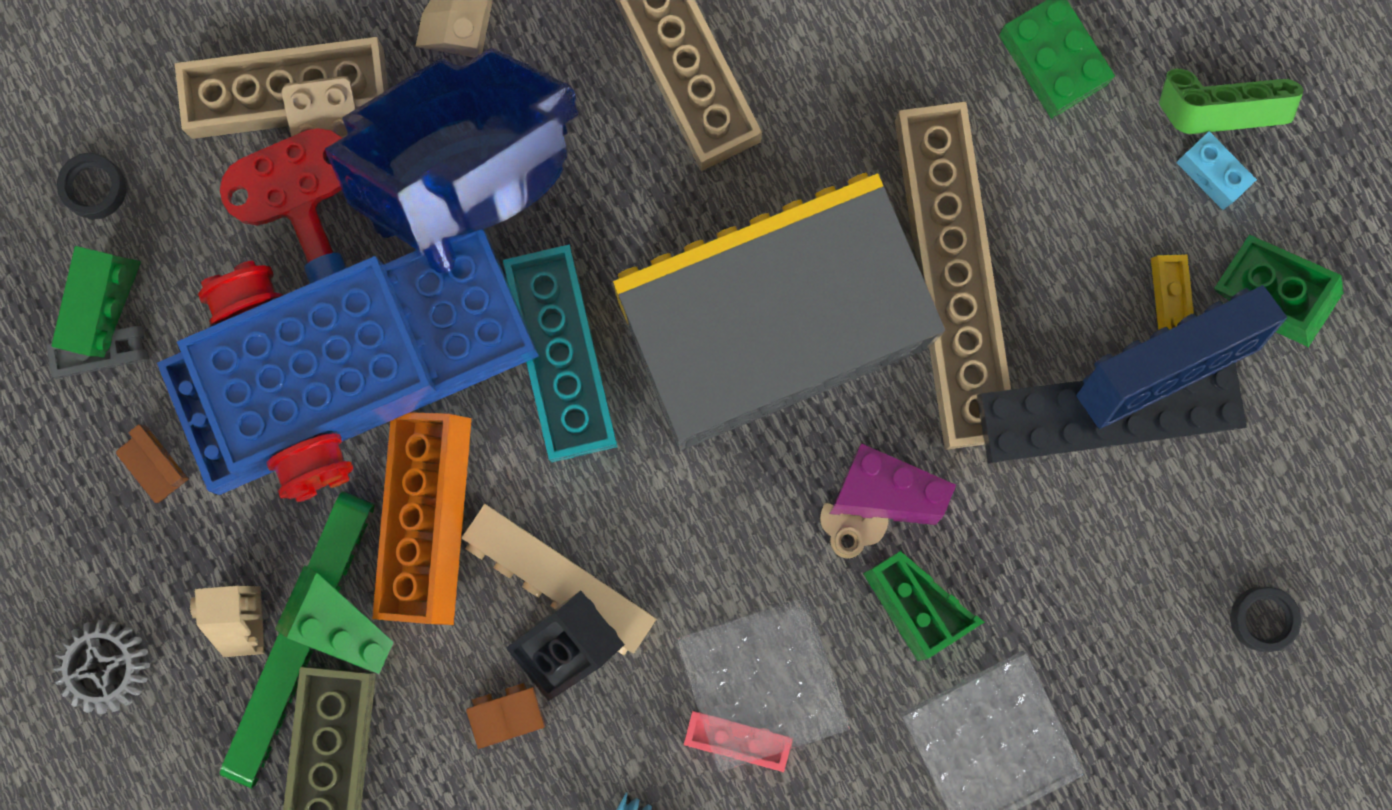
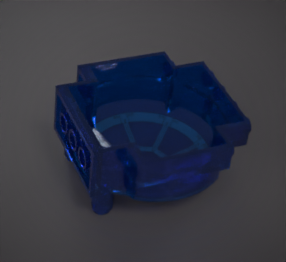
[325,47,579,273]

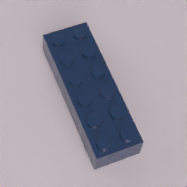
[1076,285,1287,430]

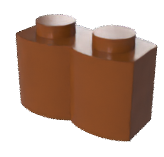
[466,683,546,749]

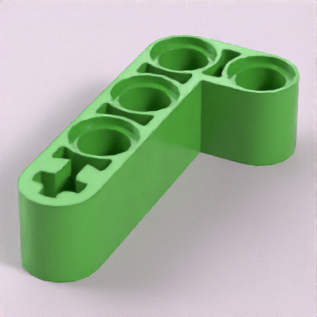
[1159,69,1304,134]

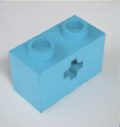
[1176,131,1257,210]

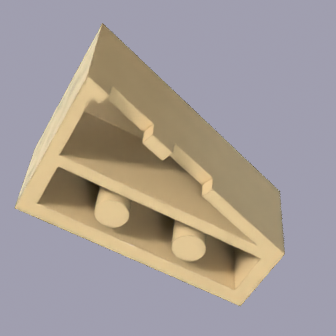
[190,586,265,657]

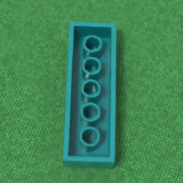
[503,244,618,463]

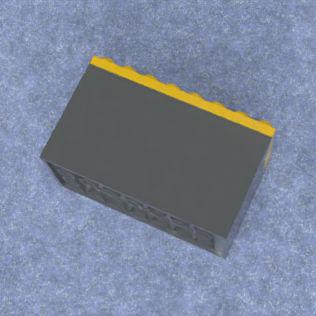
[613,173,946,451]

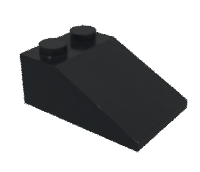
[506,590,625,701]

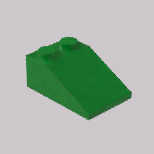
[1214,234,1344,348]

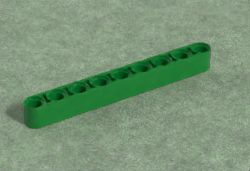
[220,491,375,789]

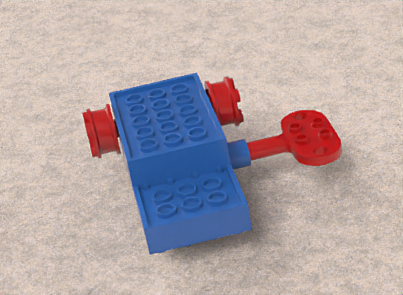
[157,128,539,502]

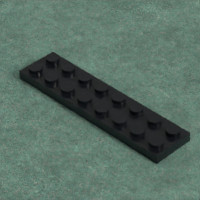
[977,363,1247,464]

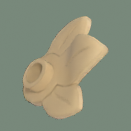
[820,503,888,558]

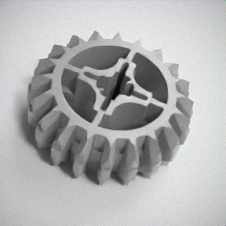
[53,620,150,714]

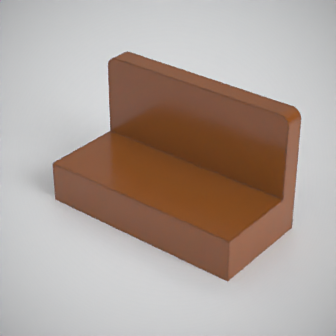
[116,424,189,503]

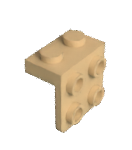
[282,76,365,146]

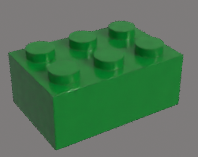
[999,0,1115,119]

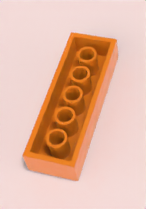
[372,412,472,625]

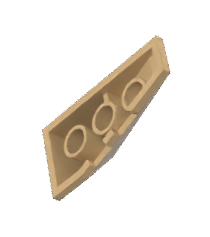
[416,0,493,59]

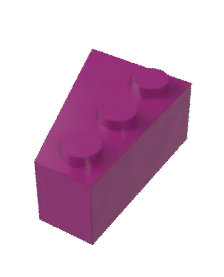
[829,443,956,525]

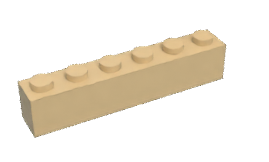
[462,504,657,655]

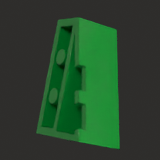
[51,246,141,358]
[863,551,984,661]
[275,565,394,674]

